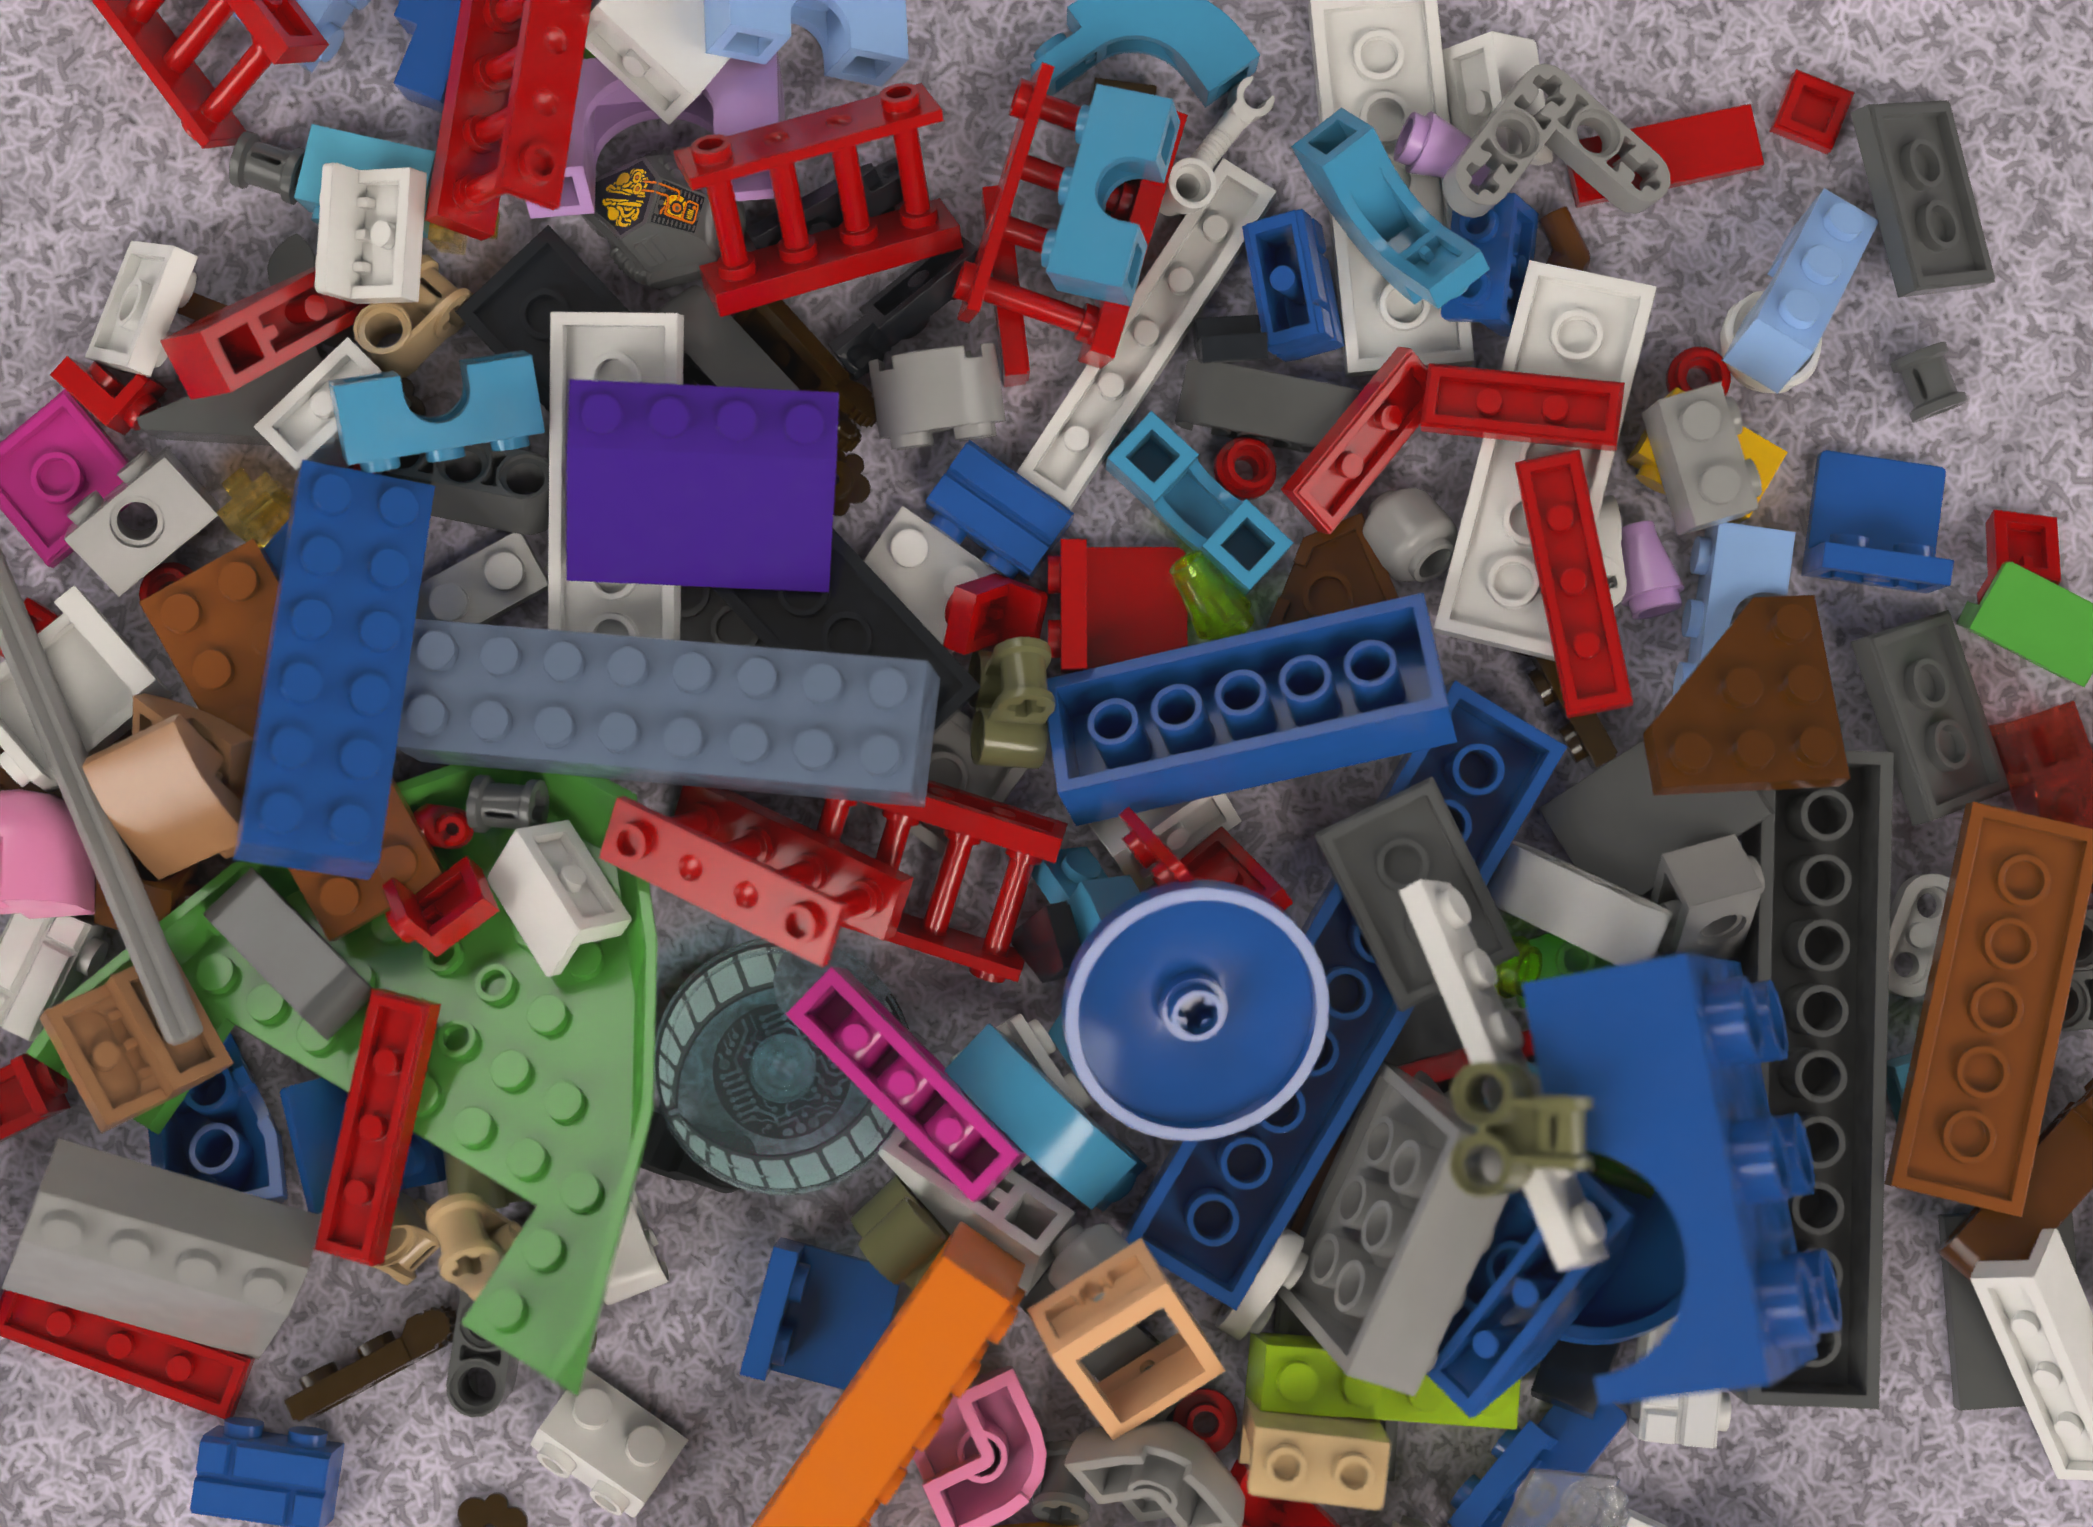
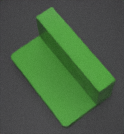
[1956,561,2093,688]

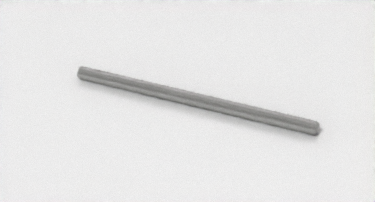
[0,548,203,1045]

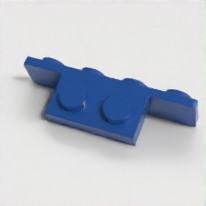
[1447,1404,1628,1527]

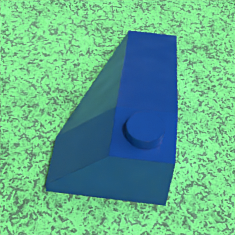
[148,1032,288,1204]

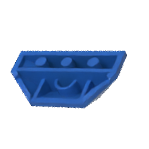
[1426,1169,1637,1418]

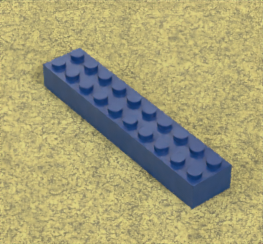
[1121,680,1568,1310]

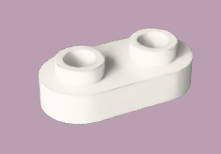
[1888,874,1950,997]
[1215,1227,1309,1341]

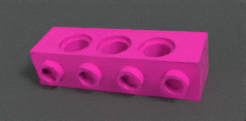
[786,966,1027,1203]

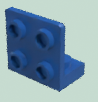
[1801,450,1954,594]
[280,1078,446,1214]
[739,1237,900,1390]

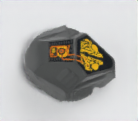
[581,145,747,290]

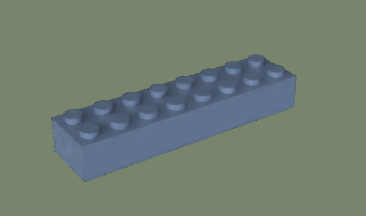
[396,619,940,807]

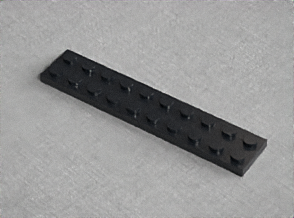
[455,225,981,735]

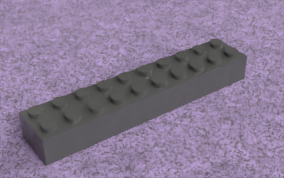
[1728,750,1894,1409]

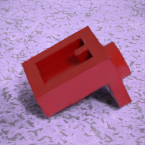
[50,356,168,435]
[1977,509,2061,605]

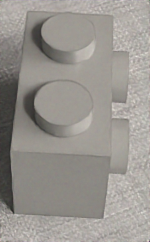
[1641,382,1762,536]

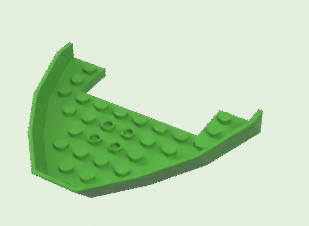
[26,765,658,1396]

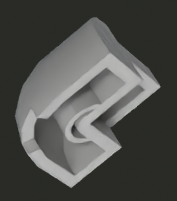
[1064,1420,1245,1527]

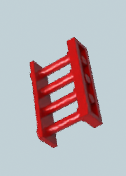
[92,0,329,149]
[425,0,592,241]
[953,62,1188,369]
[673,83,963,317]
[816,779,1068,983]
[599,785,914,967]

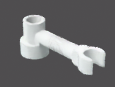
[1159,76,1275,217]

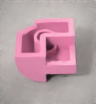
[0,789,95,919]
[913,1365,1047,1527]

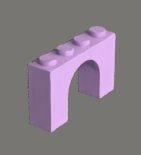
[526,51,785,219]

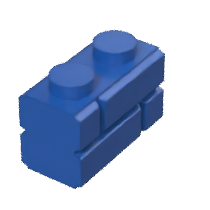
[1242,209,1345,362]
[925,440,1074,581]
[190,1417,345,1527]

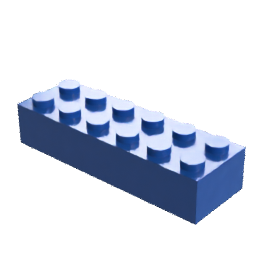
[233,460,435,880]
[1047,592,1457,826]

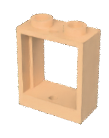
[1027,1238,1225,1440]

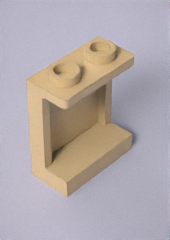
[1238,1396,1391,1510]

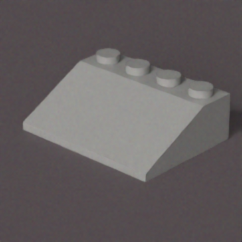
[1276,1061,1511,1396]
[1,1138,321,1360]

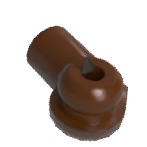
[1539,206,1591,272]

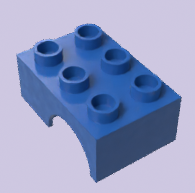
[1522,953,1842,1406]

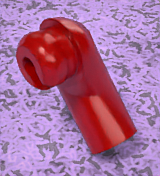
[413,804,474,849]

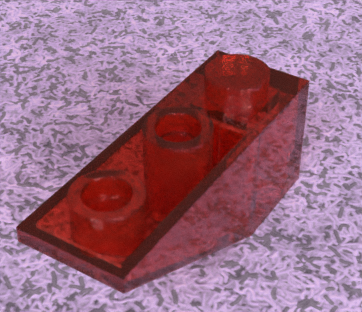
[1989,700,2093,894]

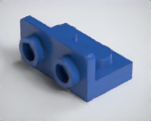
[1441,193,1539,337]

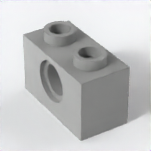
[64,446,219,597]
[1650,834,1765,959]

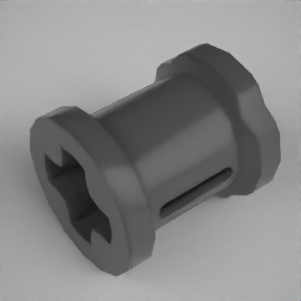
[229,131,305,205]
[1890,342,1969,423]
[466,774,549,833]
[1031,1440,1090,1526]

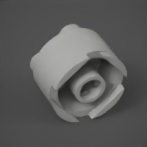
[868,343,1006,451]

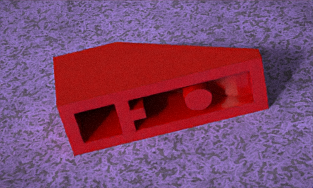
[160,266,369,400]

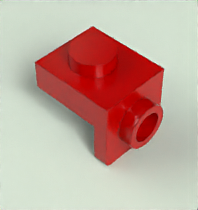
[943,573,1048,655]
[382,856,499,957]
[0,1053,71,1142]

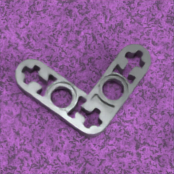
[1442,63,1670,218]

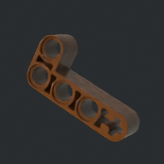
[1937,1078,2093,1283]

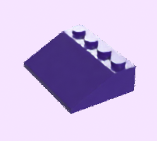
[566,379,839,592]

